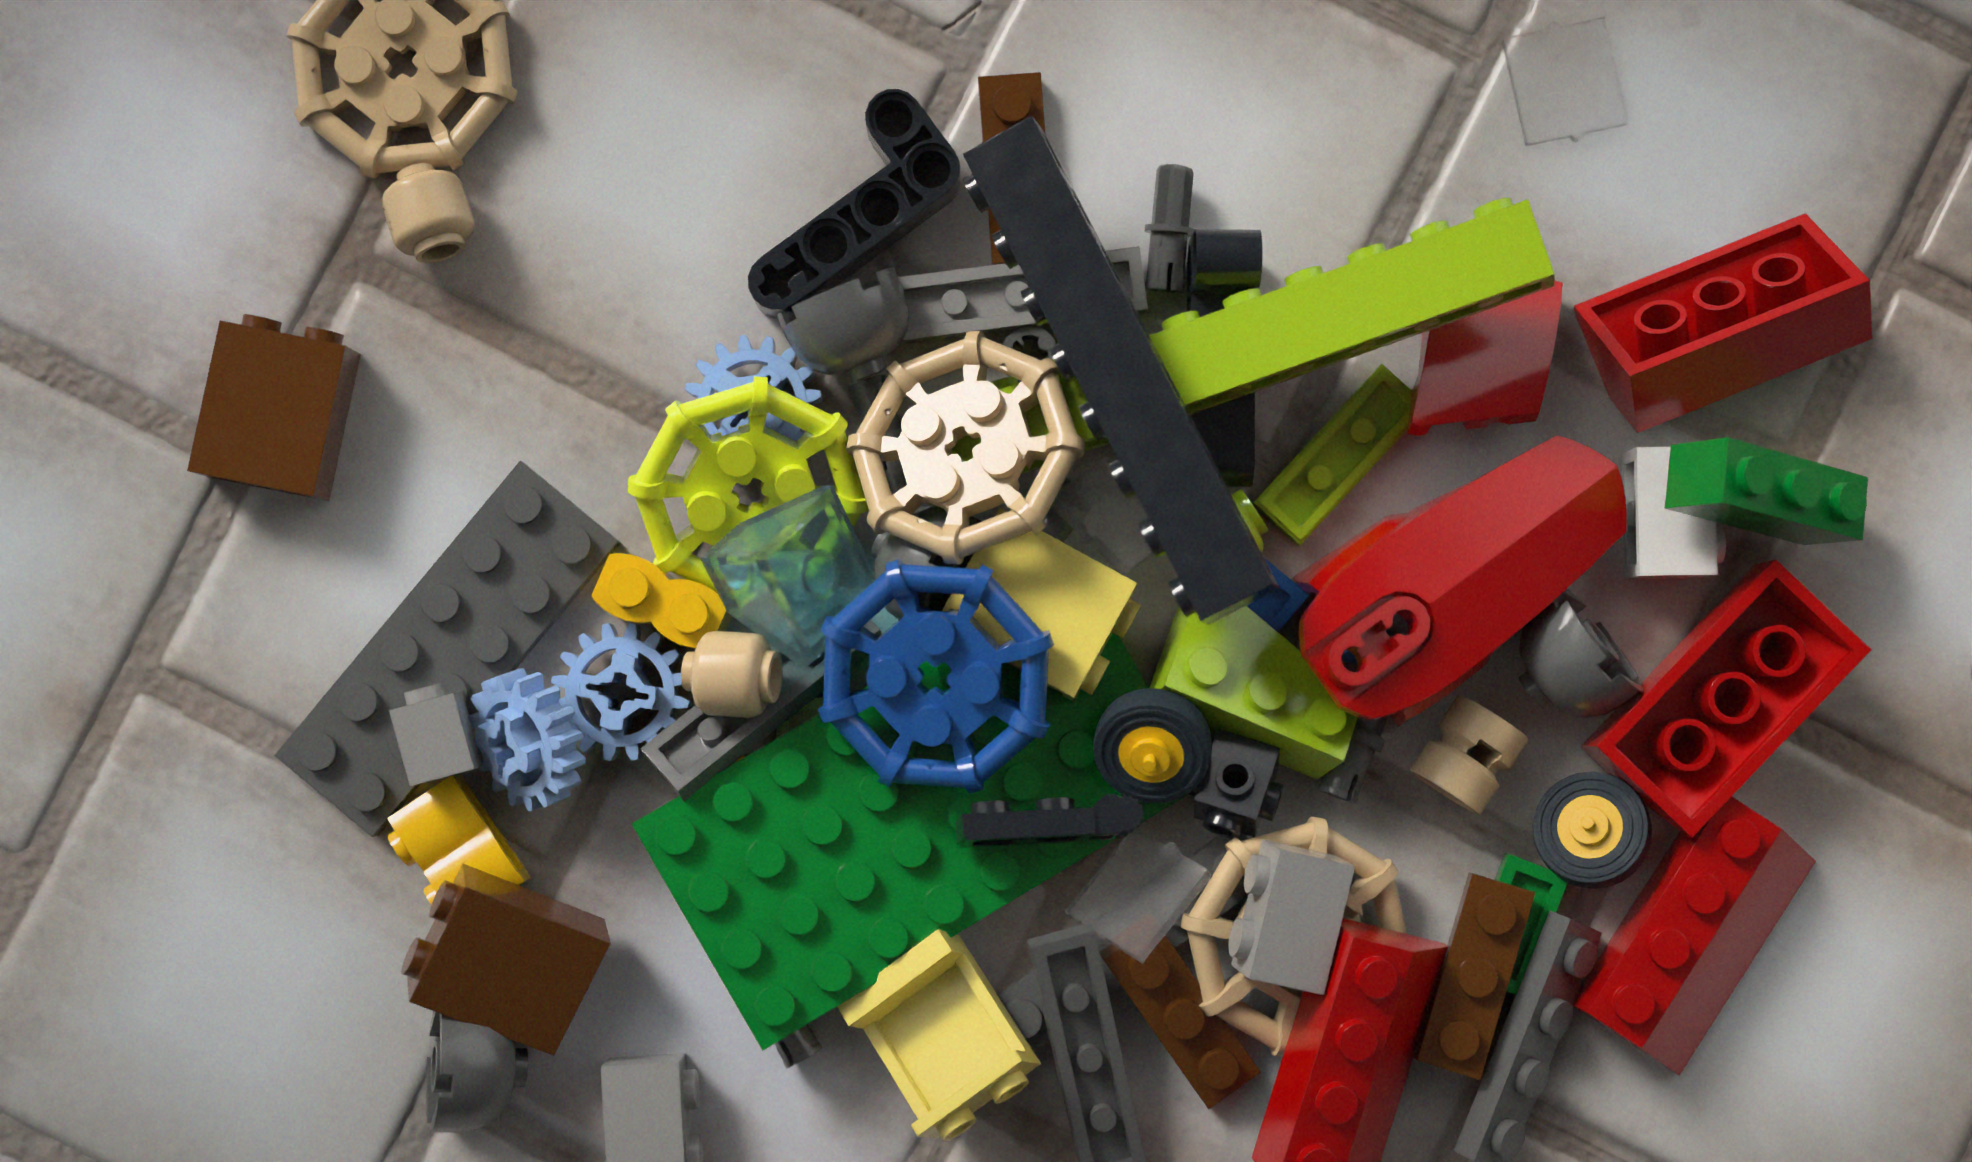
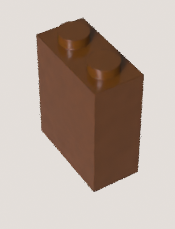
[187,314,361,501]
[401,863,611,1056]

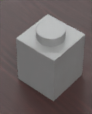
[389,683,483,786]

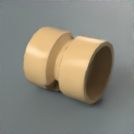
[1409,695,1529,816]

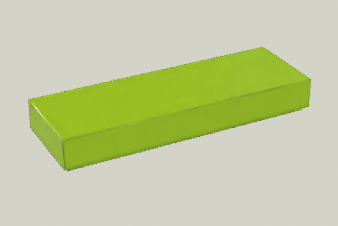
[1252,364,1412,546]

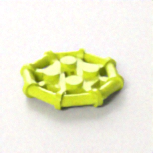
[627,376,869,608]

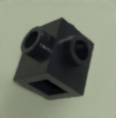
[1188,729,1284,839]

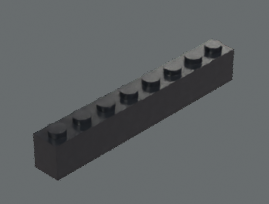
[963,115,1280,625]

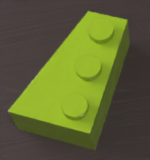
[1149,605,1358,780]

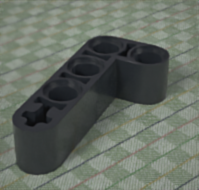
[748,89,960,319]
[1187,229,1263,487]

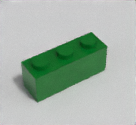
[1664,437,1868,545]

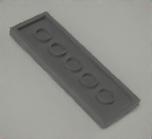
[274,460,621,837]

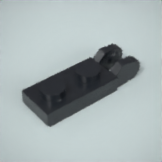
[955,794,1145,848]

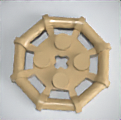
[286,0,518,179]
[846,331,1085,564]
[1181,817,1407,1057]

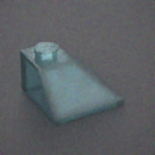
[700,485,874,666]

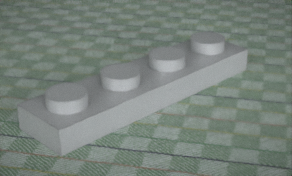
[898,246,1148,344]

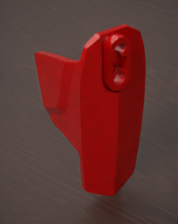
[1293,435,1627,727]

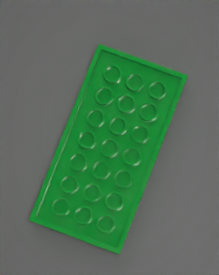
[631,633,1188,1051]

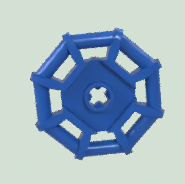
[818,559,1054,794]

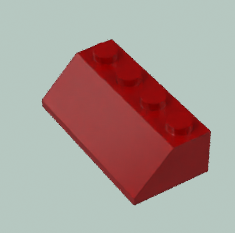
[1574,213,1873,433]
[1580,559,1872,838]
[1573,797,1816,1076]
[1251,918,1448,1162]

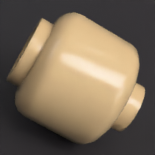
[382,163,475,263]
[681,631,783,718]

